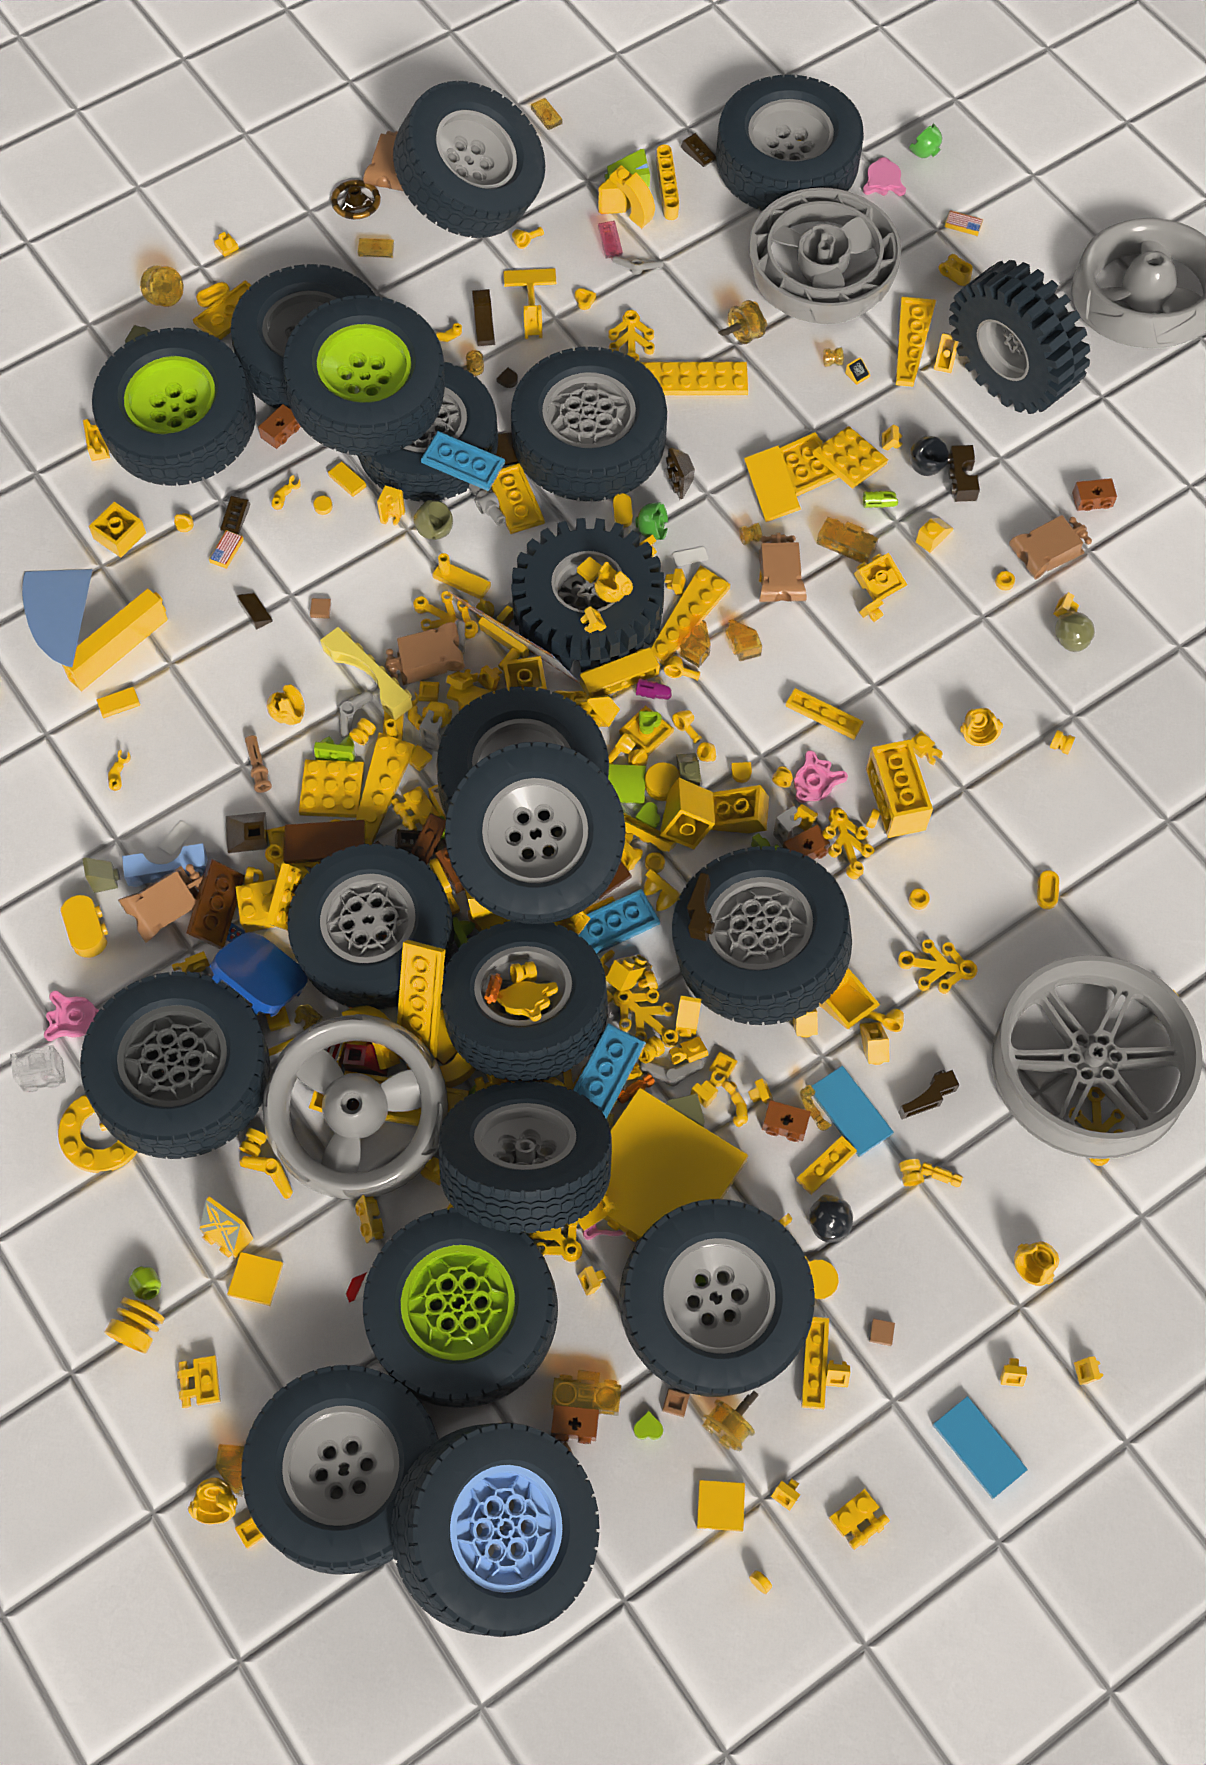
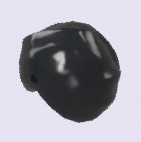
[910,436,949,476]
[809,1194,853,1243]

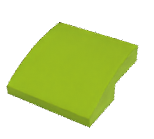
[608,764,646,804]

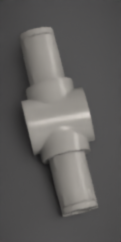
[469,484,506,526]

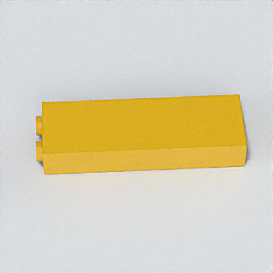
[62,588,168,692]

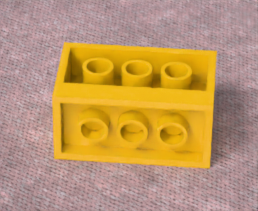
[866,739,933,838]

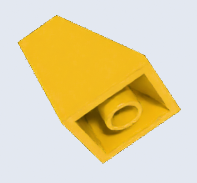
[660,778,715,849]

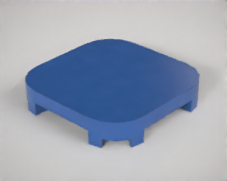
[209,933,308,1017]

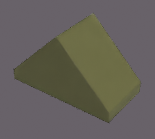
[666,1094,705,1127]

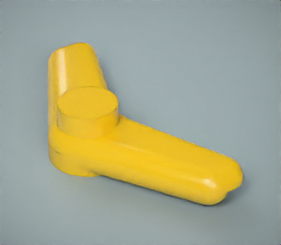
[240,1156,293,1199]

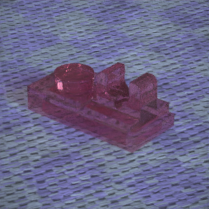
[598,220,623,258]

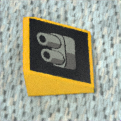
[845,357,870,385]

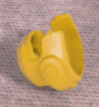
[594,562,633,603]
[266,684,305,725]
[960,708,1003,746]
[1014,1241,1059,1286]
[188,1477,238,1524]

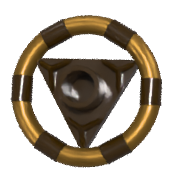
[331,180,381,220]

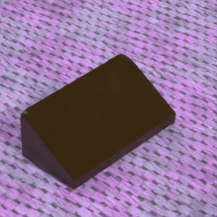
[237,593,273,630]

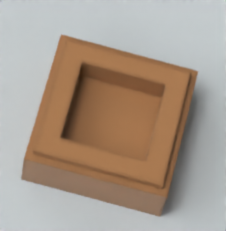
[310,598,331,619]
[869,1319,895,1346]
[662,1388,690,1418]

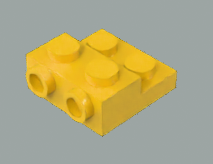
[853,553,907,601]

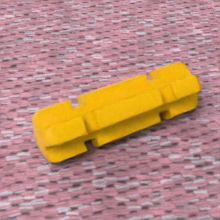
[920,1162,963,1187]

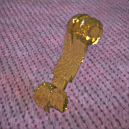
[800,1085,832,1131]

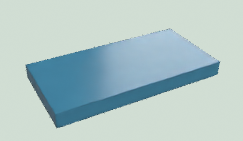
[421,431,505,491]
[579,889,660,954]
[573,1023,646,1119]
[808,1066,894,1157]
[933,1396,1028,1499]

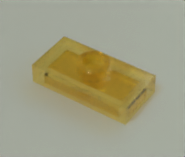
[531,98,563,130]
[358,238,394,258]

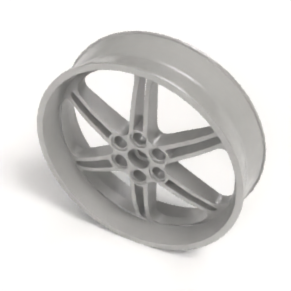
[992,955,1202,1159]

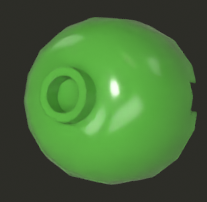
[909,123,943,158]
[635,502,668,540]

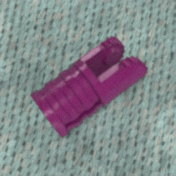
[636,678,672,700]

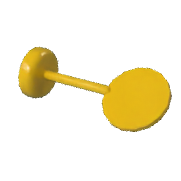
[778,1213,839,1299]

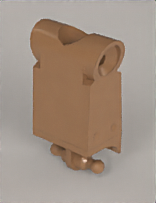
[363,131,404,192]
[1009,515,1092,580]
[759,533,807,602]
[385,622,465,685]
[118,864,203,943]

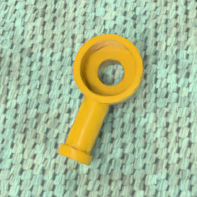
[512,227,544,249]
[664,656,701,681]
[672,710,702,744]
[608,732,636,764]
[865,1008,904,1032]

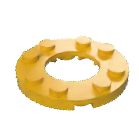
[58,1094,138,1173]

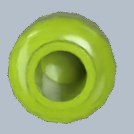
[128,1266,161,1300]

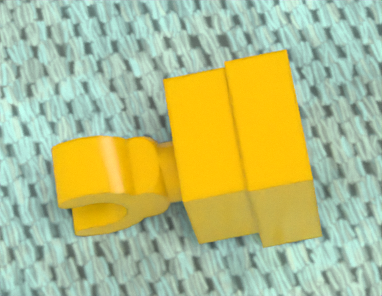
[690,1070,726,1108]

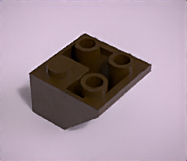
[665,448,695,500]
[226,812,268,853]

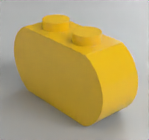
[60,895,109,958]

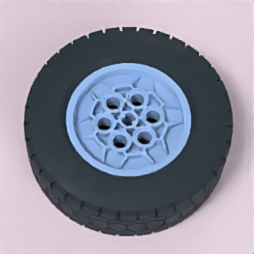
[391,1423,600,1637]

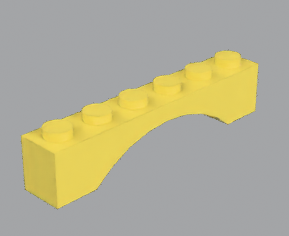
[320,627,413,720]

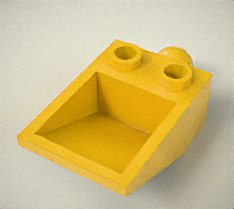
[819,968,880,1029]

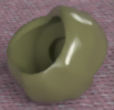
[414,500,453,540]
[1055,612,1095,652]

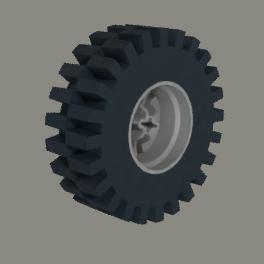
[949,260,1090,414]
[511,518,665,673]

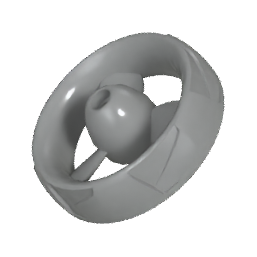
[749,188,901,324]
[1071,218,1206,348]
[262,1014,448,1200]

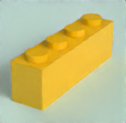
[580,647,660,697]

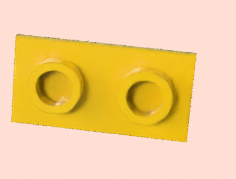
[355,1195,385,1243]

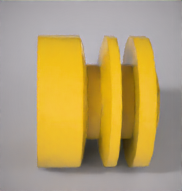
[104,1297,165,1354]

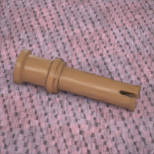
[245,735,272,793]

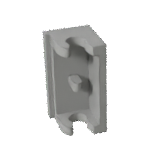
[419,710,443,752]
[773,806,802,846]

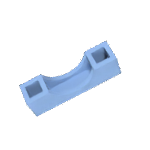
[122,843,208,887]

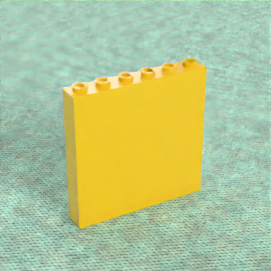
[604,1088,748,1242]

